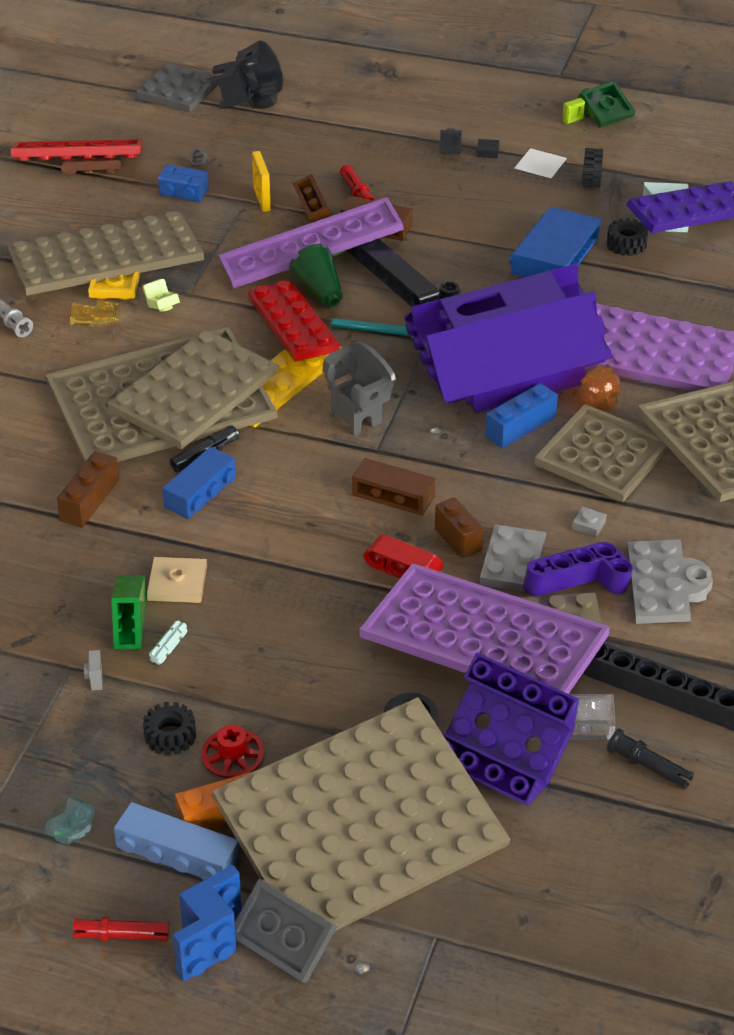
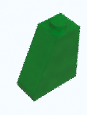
[111,575,146,650]

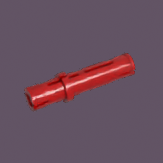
[340,165,375,201]
[73,916,169,942]

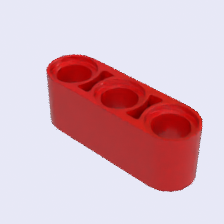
[363,534,443,579]

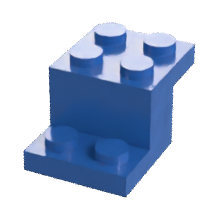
[173,865,242,982]

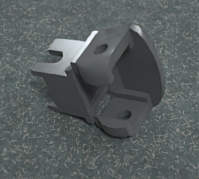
[322,340,396,436]

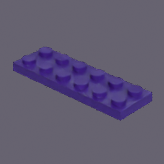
[626,181,734,233]

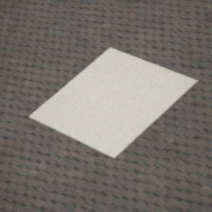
[514,148,567,178]

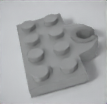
[628,539,713,624]

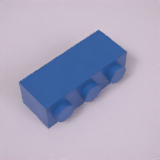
[485,383,558,448]
[162,447,236,519]

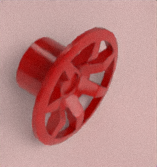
[201,724,265,778]

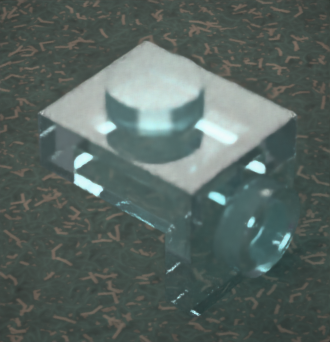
[44,796,95,845]

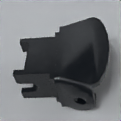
[210,40,284,109]

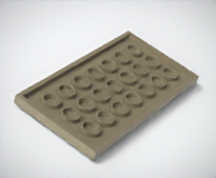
[7,211,204,296]

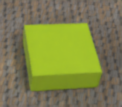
[562,98,585,124]

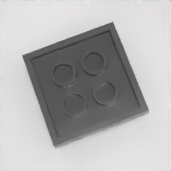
[136,63,219,113]

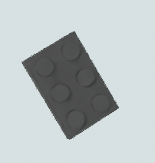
[235,879,337,983]

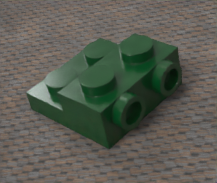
[578,81,636,128]

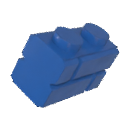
[158,165,209,202]

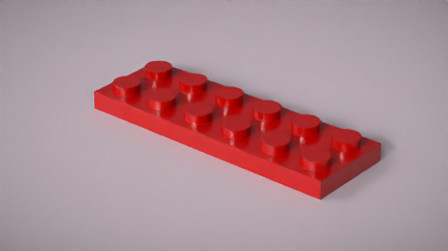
[11,139,143,161]
[248,280,340,362]

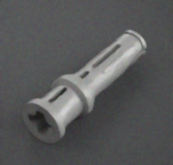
[0,299,33,338]

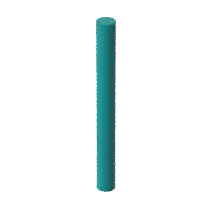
[331,318,412,336]

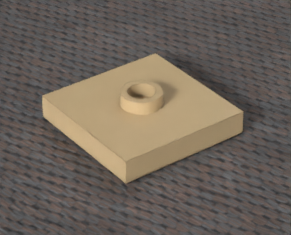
[147,557,207,603]

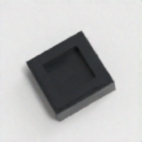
[477,139,500,158]

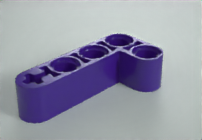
[523,542,633,596]

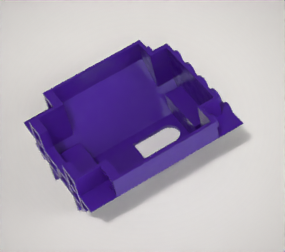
[403,263,613,414]

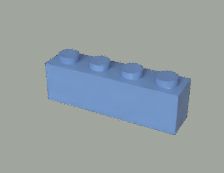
[114,802,240,880]

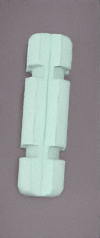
[149,620,187,665]

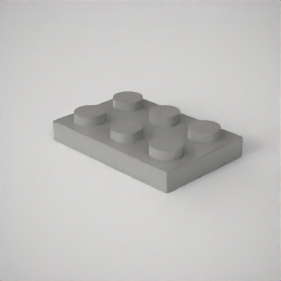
[479,524,546,592]

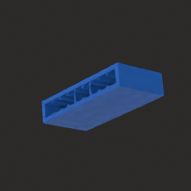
[509,207,601,277]

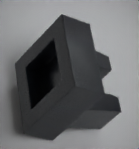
[440,128,462,153]

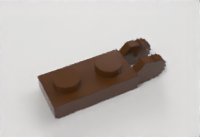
[60,157,121,175]

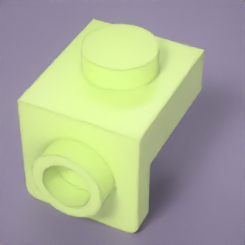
[143,279,180,312]

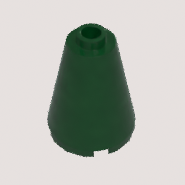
[289,244,343,307]

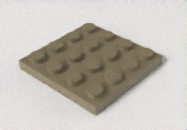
[534,404,669,502]

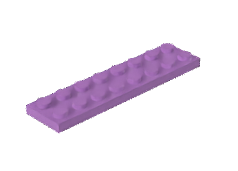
[219,197,404,289]

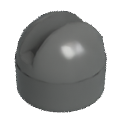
[189,148,208,166]

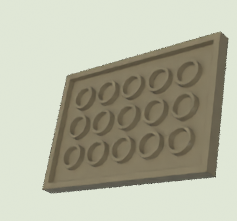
[107,329,279,449]

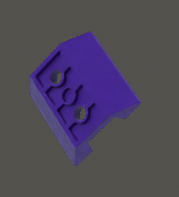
[441,652,579,806]

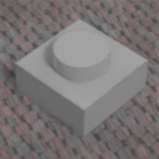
[572,507,607,537]
[84,650,103,690]

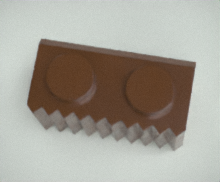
[435,497,485,558]

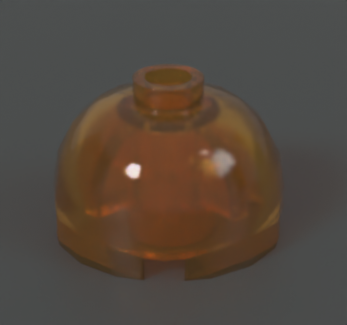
[572,364,621,410]

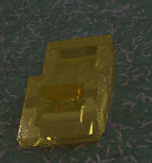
[69,300,120,326]

